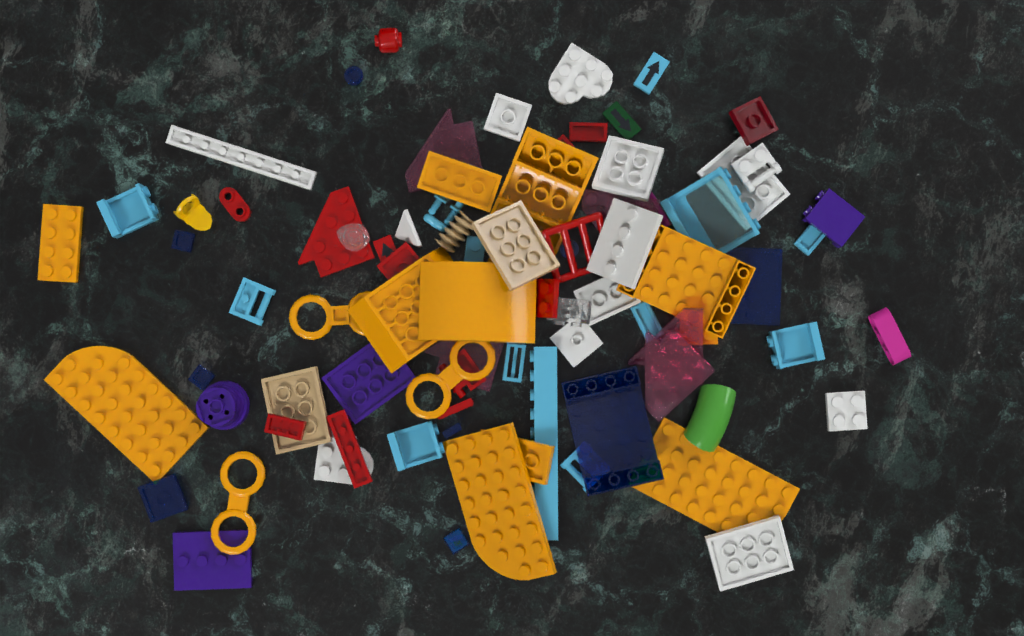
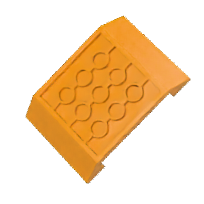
[616,224,756,339]
[347,246,453,374]

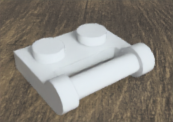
[730,143,782,193]

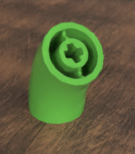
[684,384,736,452]

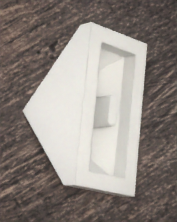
[395,209,422,248]

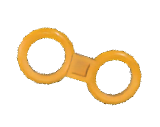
[289,291,372,340]
[405,341,496,419]
[211,451,265,555]

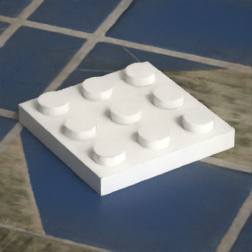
[592,135,664,202]

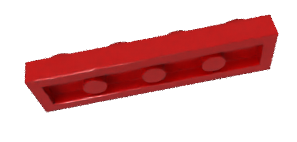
[326,409,373,489]

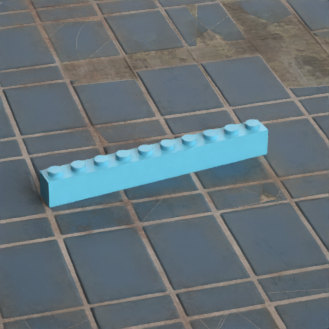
[530,347,558,540]

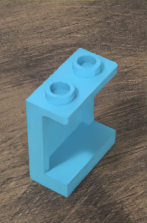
[96,183,159,239]
[767,322,825,369]
[387,420,445,471]

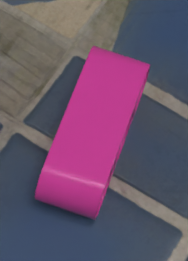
[868,307,911,365]

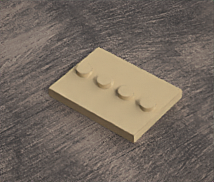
[471,200,560,291]
[261,366,333,454]

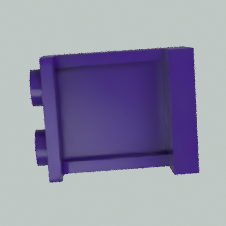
[802,188,865,248]

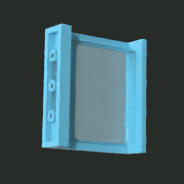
[660,166,761,253]

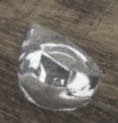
[336,223,370,252]

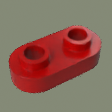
[219,187,251,222]

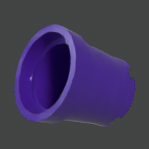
[196,381,250,430]

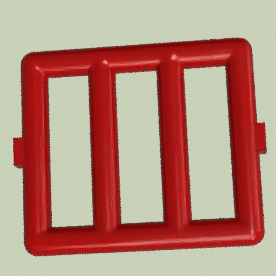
[541,212,604,283]

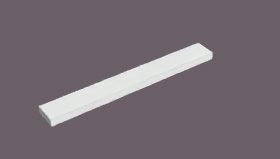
[165,125,317,190]

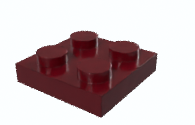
[729,96,779,146]

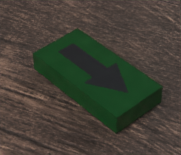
[602,101,642,140]

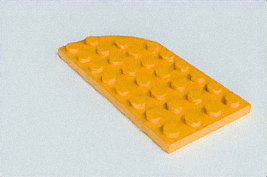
[44,346,209,484]
[628,417,800,532]
[443,422,557,580]

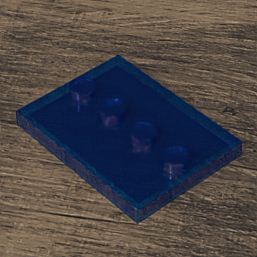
[725,247,783,326]

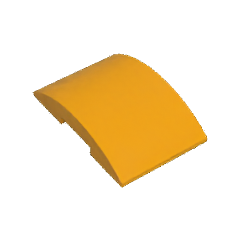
[490,126,599,256]
[418,261,536,344]

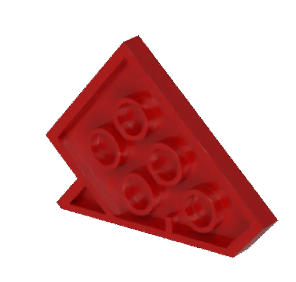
[298,186,375,278]

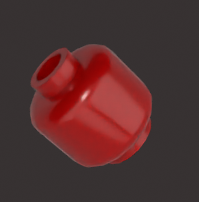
[375,27,402,53]

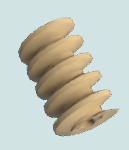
[434,210,473,253]

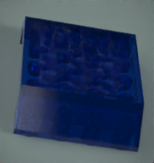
[561,366,664,497]

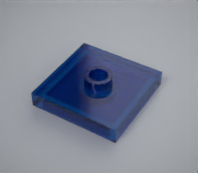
[137,473,189,523]

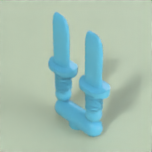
[423,194,464,233]

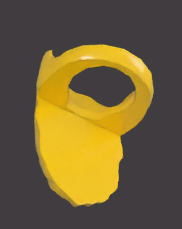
[173,194,212,231]

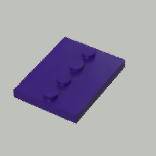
[322,343,416,425]
[173,529,253,591]

